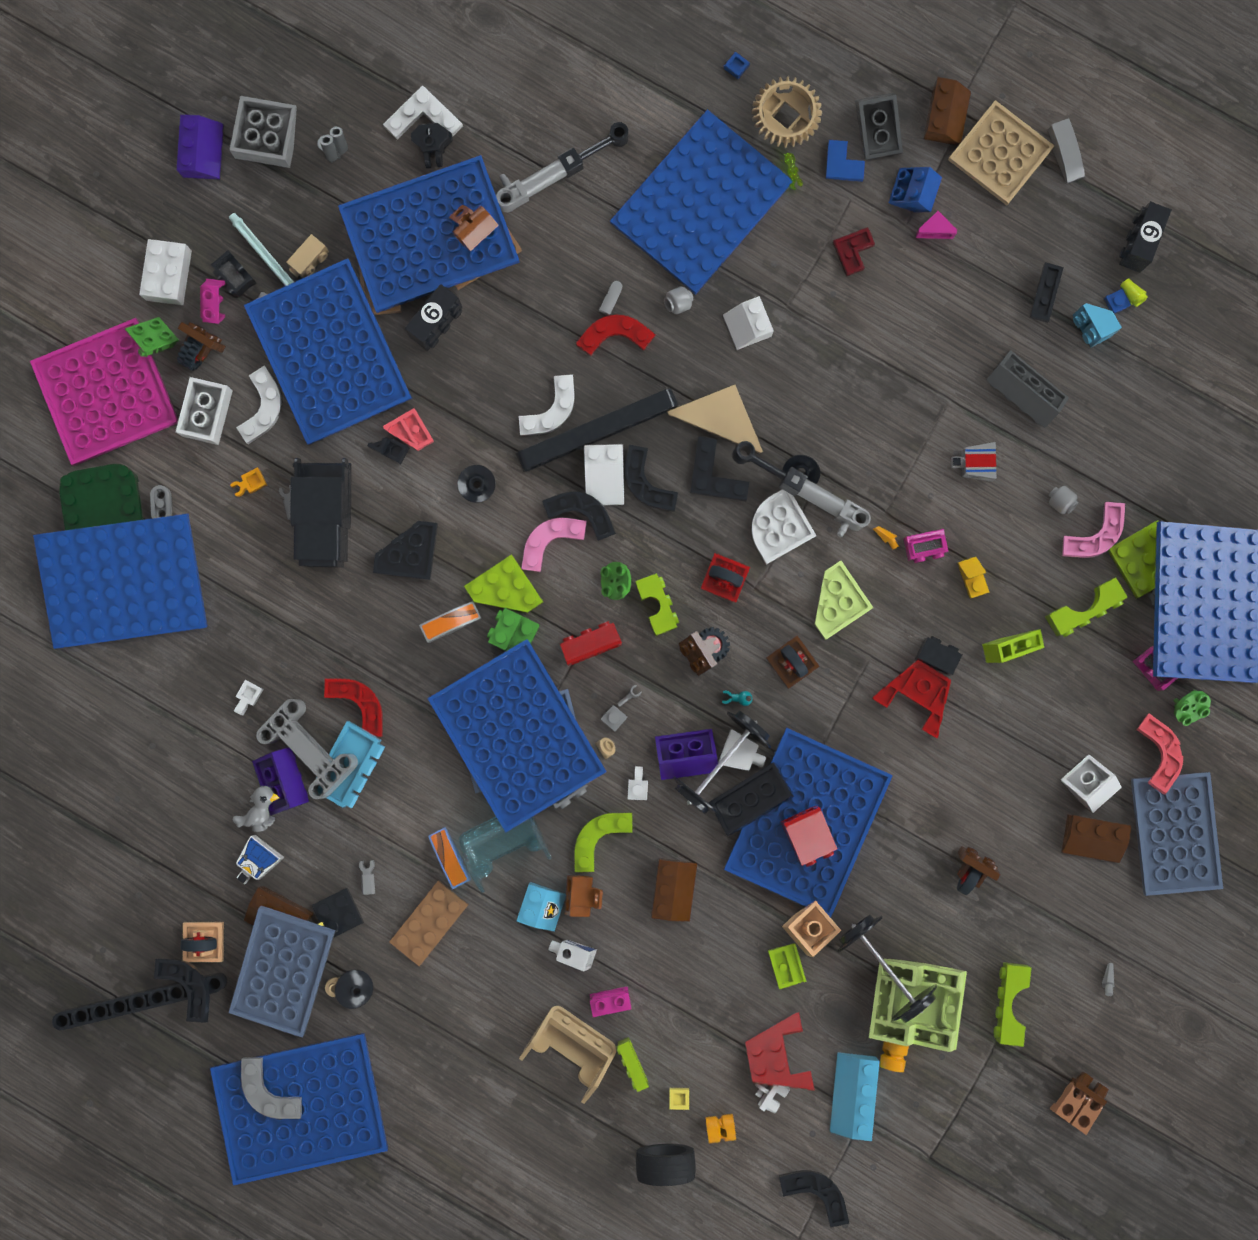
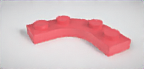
[1136,714,1183,795]

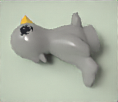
[233,786,280,832]

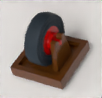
[766,636,820,689]
[957,846,1001,895]

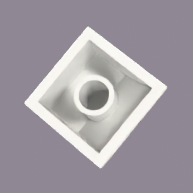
[723,296,774,350]
[1061,755,1122,813]

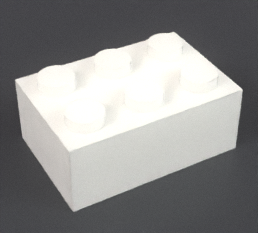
[139,239,192,305]
[176,377,233,445]

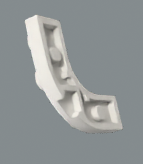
[236,366,282,444]
[519,375,574,436]

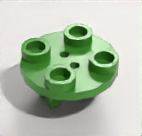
[600,562,631,600]
[1173,690,1211,726]

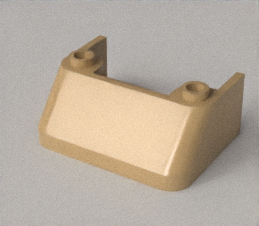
[519,1006,617,1104]

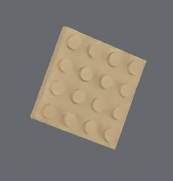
[948,100,1054,205]

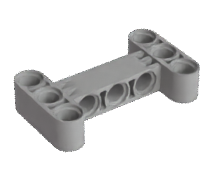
[256,699,358,799]

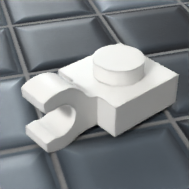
[234,680,263,715]
[628,766,648,800]

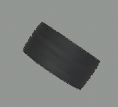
[636,1144,696,1186]

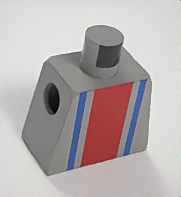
[951,442,997,481]

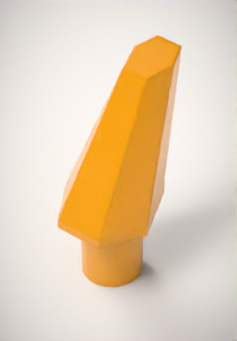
[873,526,899,550]

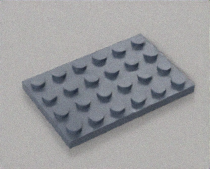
[1131,772,1223,896]
[229,906,335,1038]

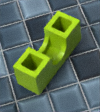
[635,573,679,636]

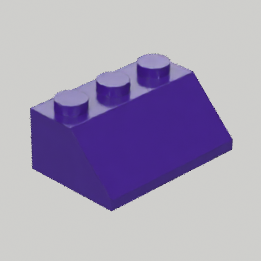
[177,115,224,179]
[655,729,719,780]
[252,747,309,816]

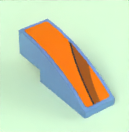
[428,827,471,890]

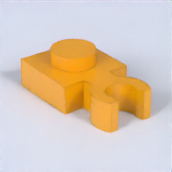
[230,467,267,497]

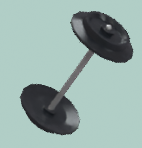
[673,711,771,814]
[838,915,937,1023]

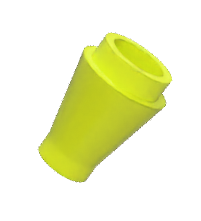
[1120,278,1148,307]

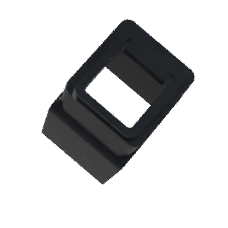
[290,458,352,567]

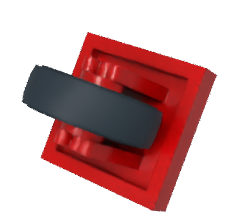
[700,553,750,603]

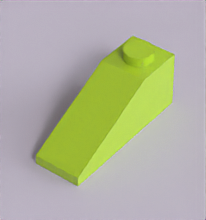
[982,629,1044,663]

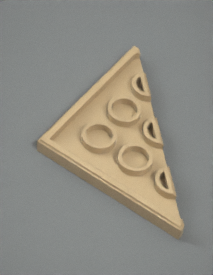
[667,385,763,454]

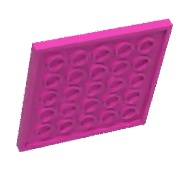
[30,318,179,466]

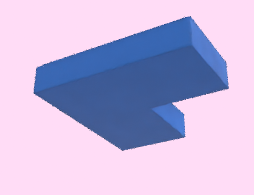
[825,140,865,182]

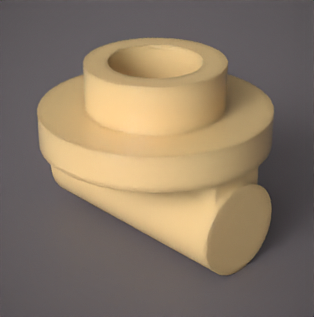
[595,738,615,759]
[325,977,340,997]

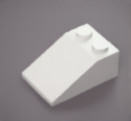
[584,444,624,505]

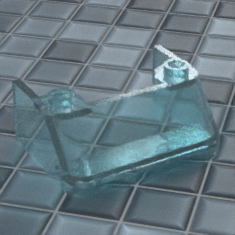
[459,816,552,893]

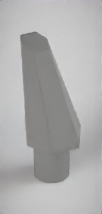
[1102,963,1114,996]

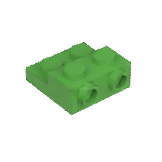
[487,608,540,651]

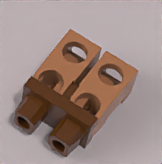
[1050,1072,1109,1135]

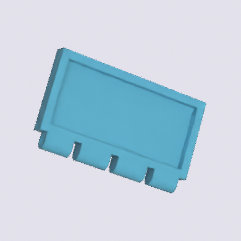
[316,721,385,808]

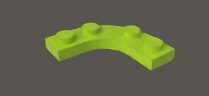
[575,813,632,872]

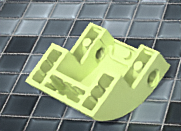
[869,959,967,1052]

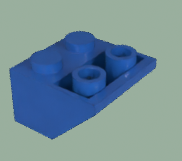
[889,167,942,212]

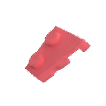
[383,408,434,451]

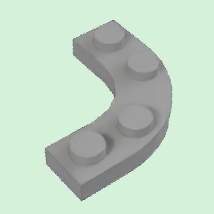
[241,1057,302,1119]

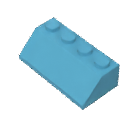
[830,1052,880,1141]

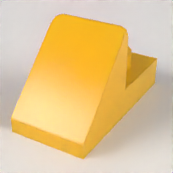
[957,557,989,599]

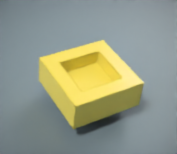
[669,1088,689,1110]

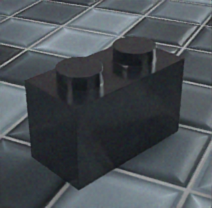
[915,636,963,676]

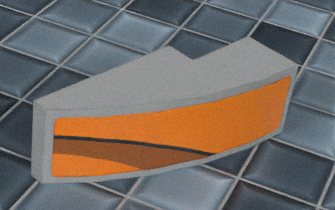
[419,601,481,643]

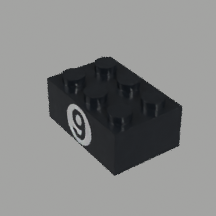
[1119,201,1172,273]
[405,284,463,351]

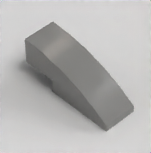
[1048,118,1085,184]

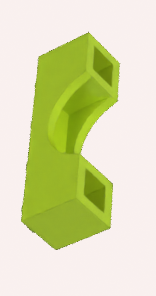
[1045,578,1128,637]
[994,962,1031,1047]

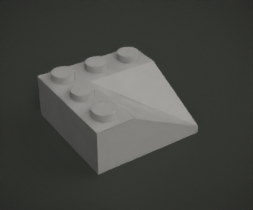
[230,96,297,168]

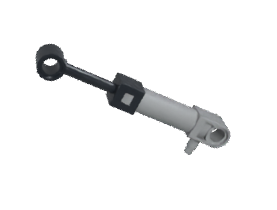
[496,122,629,213]
[732,441,871,537]

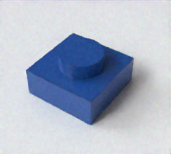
[1104,288,1131,314]

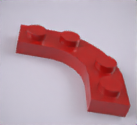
[576,315,656,356]
[324,679,383,737]

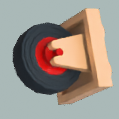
[180,922,224,962]

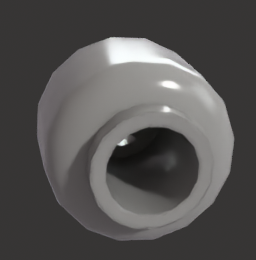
[664,286,693,314]
[1049,486,1078,514]

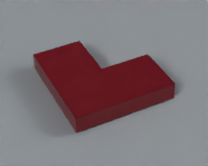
[832,227,875,276]

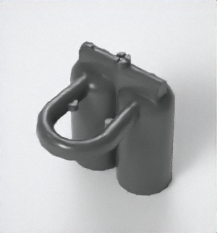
[317,126,348,164]

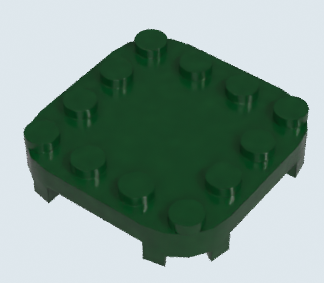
[59,464,145,530]

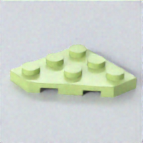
[814,561,873,640]

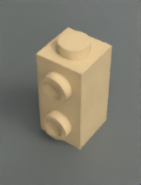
[287,234,329,278]

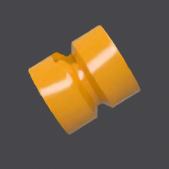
[879,1041,909,1072]
[705,1114,736,1144]

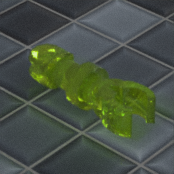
[785,153,803,190]

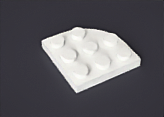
[752,489,816,565]

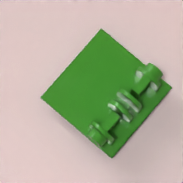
[125,317,179,357]

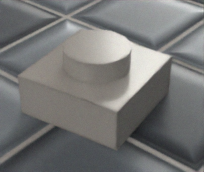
[601,705,628,732]

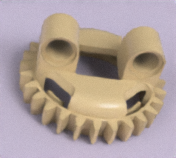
[752,76,822,148]

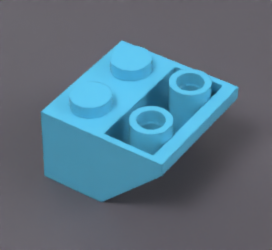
[1073,303,1122,347]

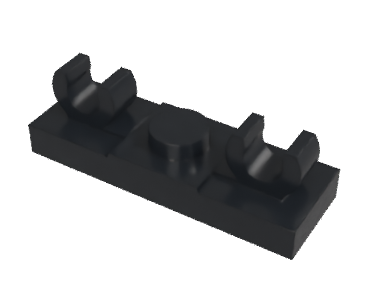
[1029,262,1064,323]

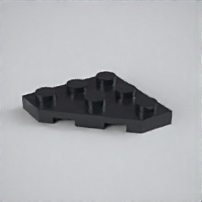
[373,521,438,580]

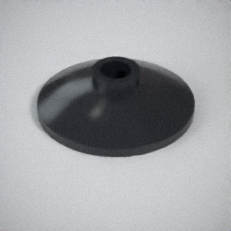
[782,455,821,484]
[457,465,496,503]
[335,969,373,1009]

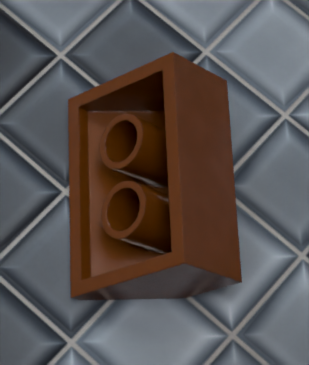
[923,77,971,146]
[1061,814,1131,863]
[651,858,697,921]
[244,886,314,926]

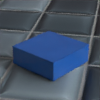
[724,52,750,79]

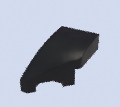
[367,437,410,465]

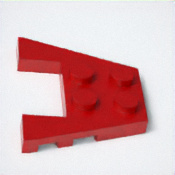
[872,660,951,739]
[745,1012,815,1091]

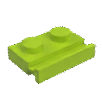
[768,943,807,989]

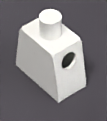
[718,730,766,771]

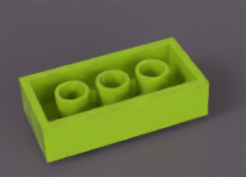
[616,1037,649,1092]

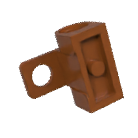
[449,205,498,251]
[564,875,603,917]

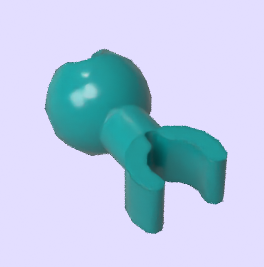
[722,690,753,706]

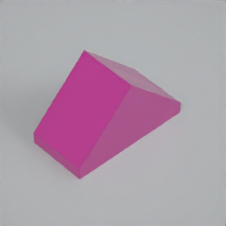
[916,211,957,239]

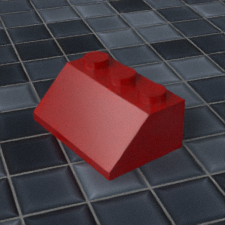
[560,621,622,666]

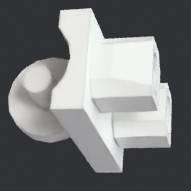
[755,1083,790,1113]

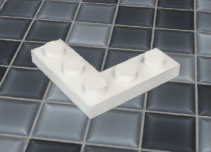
[383,85,463,140]

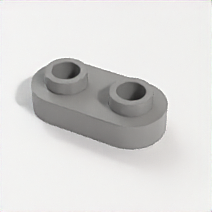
[150,485,172,518]

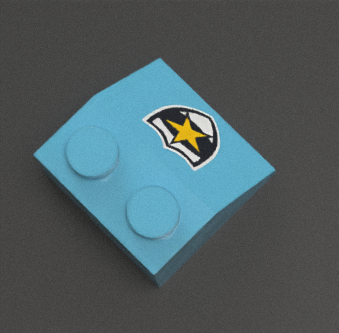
[516,882,566,931]

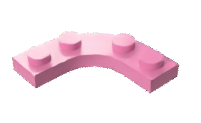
[1062,502,1125,558]
[521,518,587,572]

